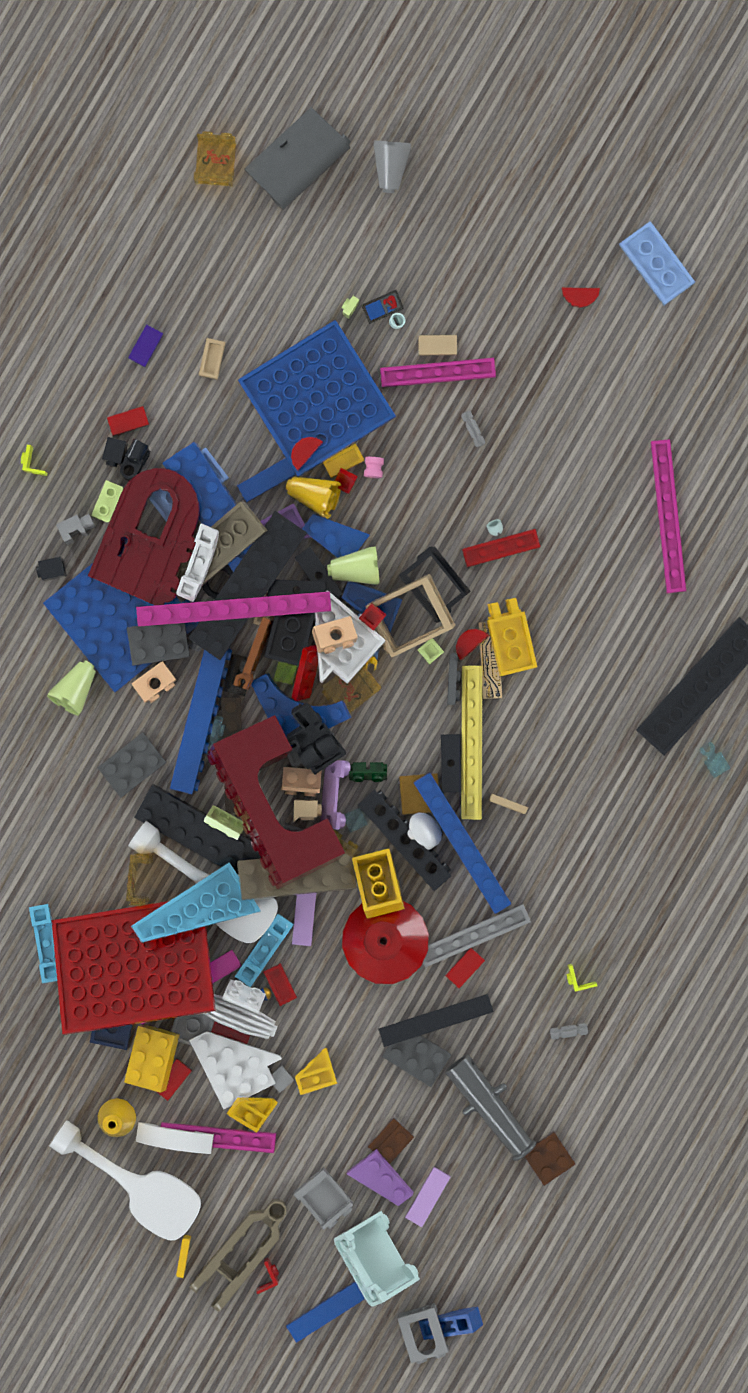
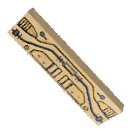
[478,622,502,699]

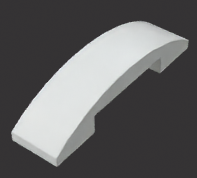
[176,524,219,602]
[136,1122,214,1154]

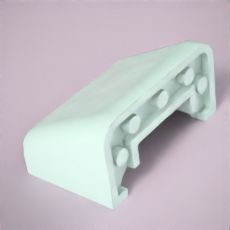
[334,1211,420,1306]

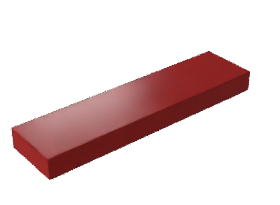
[462,529,541,568]

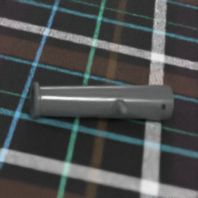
[445,1054,537,1161]

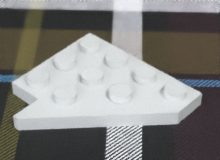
[314,590,386,684]
[189,1031,282,1109]

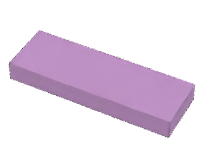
[292,893,316,946]
[405,1167,451,1227]

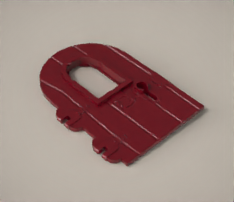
[88,468,199,605]

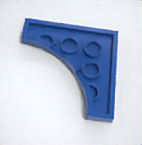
[252,673,352,747]

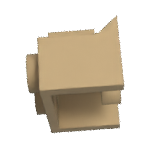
[294,800,322,821]

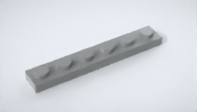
[423,904,531,967]

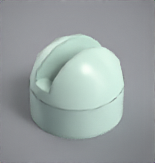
[389,313,405,329]
[486,519,503,536]

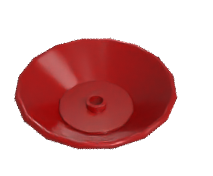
[342,901,429,984]

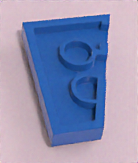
[302,514,370,558]
[342,581,403,632]

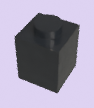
[102,437,128,468]
[36,556,67,581]

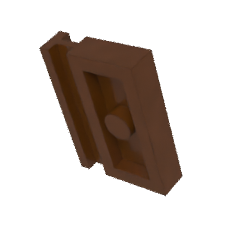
[368,1118,414,1164]

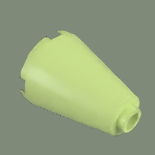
[327,546,379,585]
[47,661,96,716]

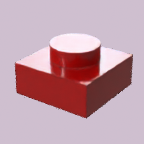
[334,468,358,494]
[359,603,386,631]

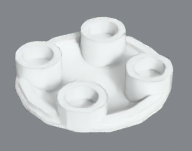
[407,813,442,849]

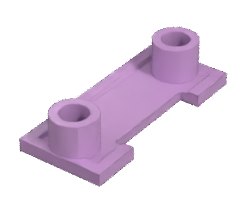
[320,760,350,829]

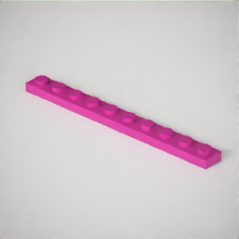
[136,591,332,626]

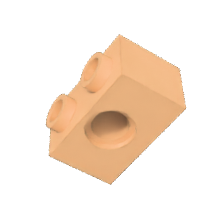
[312,616,358,654]
[131,661,177,703]

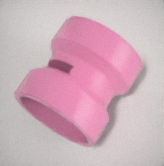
[364,457,384,478]

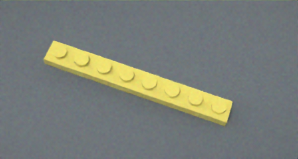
[461,666,482,820]

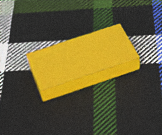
[323,444,365,478]
[176,1235,191,1278]

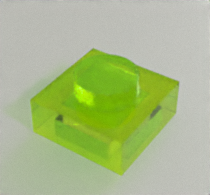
[274,662,297,685]

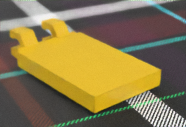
[487,598,537,676]

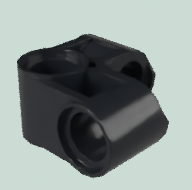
[120,439,151,481]

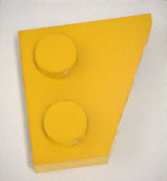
[295,1048,338,1095]
[227,1097,278,1133]

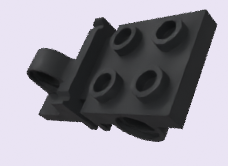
[287,702,346,775]

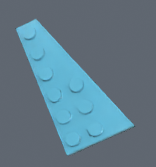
[131,863,261,943]

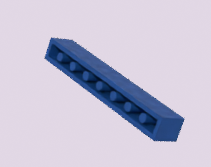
[170,647,233,794]
[413,772,511,914]

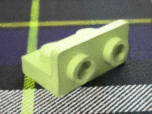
[91,480,123,523]
[204,805,244,840]

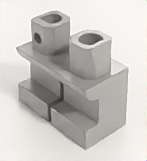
[56,514,95,545]

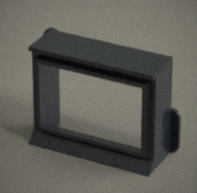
[398,546,471,623]

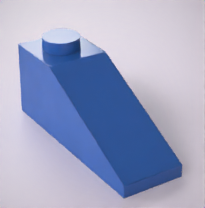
[418,1306,483,1340]

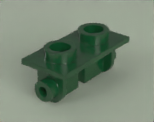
[349,762,387,783]

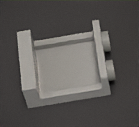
[294,1167,353,1230]

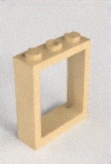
[365,574,455,658]

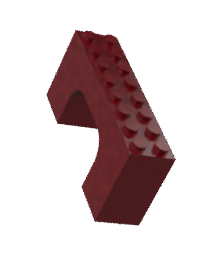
[207,715,345,890]

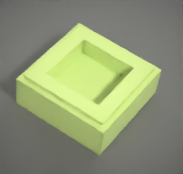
[418,638,444,665]

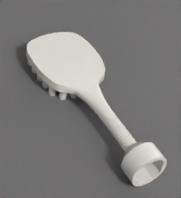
[128,821,278,943]
[49,1120,201,1240]

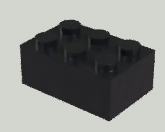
[264,613,315,666]

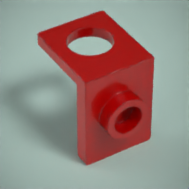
[256,1257,279,1294]

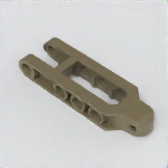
[189,1199,287,1312]

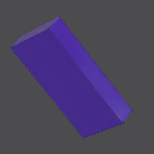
[128,324,164,368]

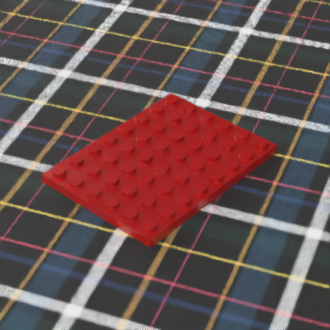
[52,901,216,1035]

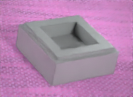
[272,1065,294,1093]

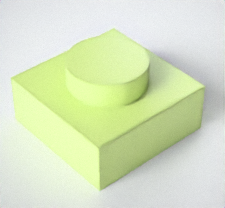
[342,296,359,319]

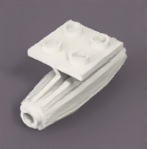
[203,979,278,1039]

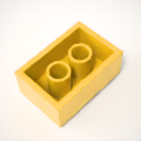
[352,849,405,918]
[124,1024,180,1093]

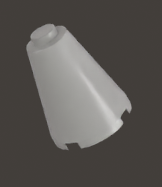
[373,140,411,193]

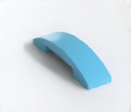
[29,904,57,983]
[235,914,294,987]

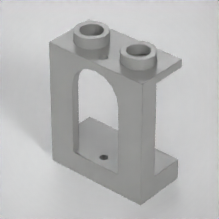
[398,1303,449,1364]

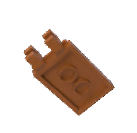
[234,617,273,690]

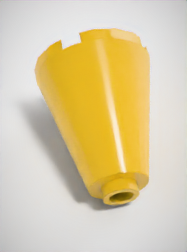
[286,477,341,519]
[98,1098,136,1137]

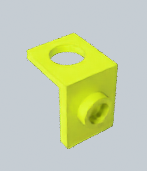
[21,444,48,476]
[566,964,598,992]

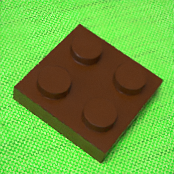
[524,1131,576,1186]

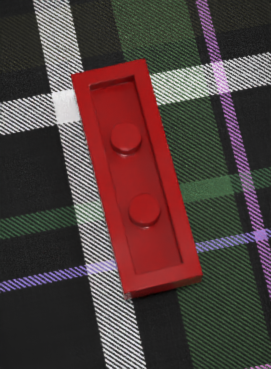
[291,645,318,701]

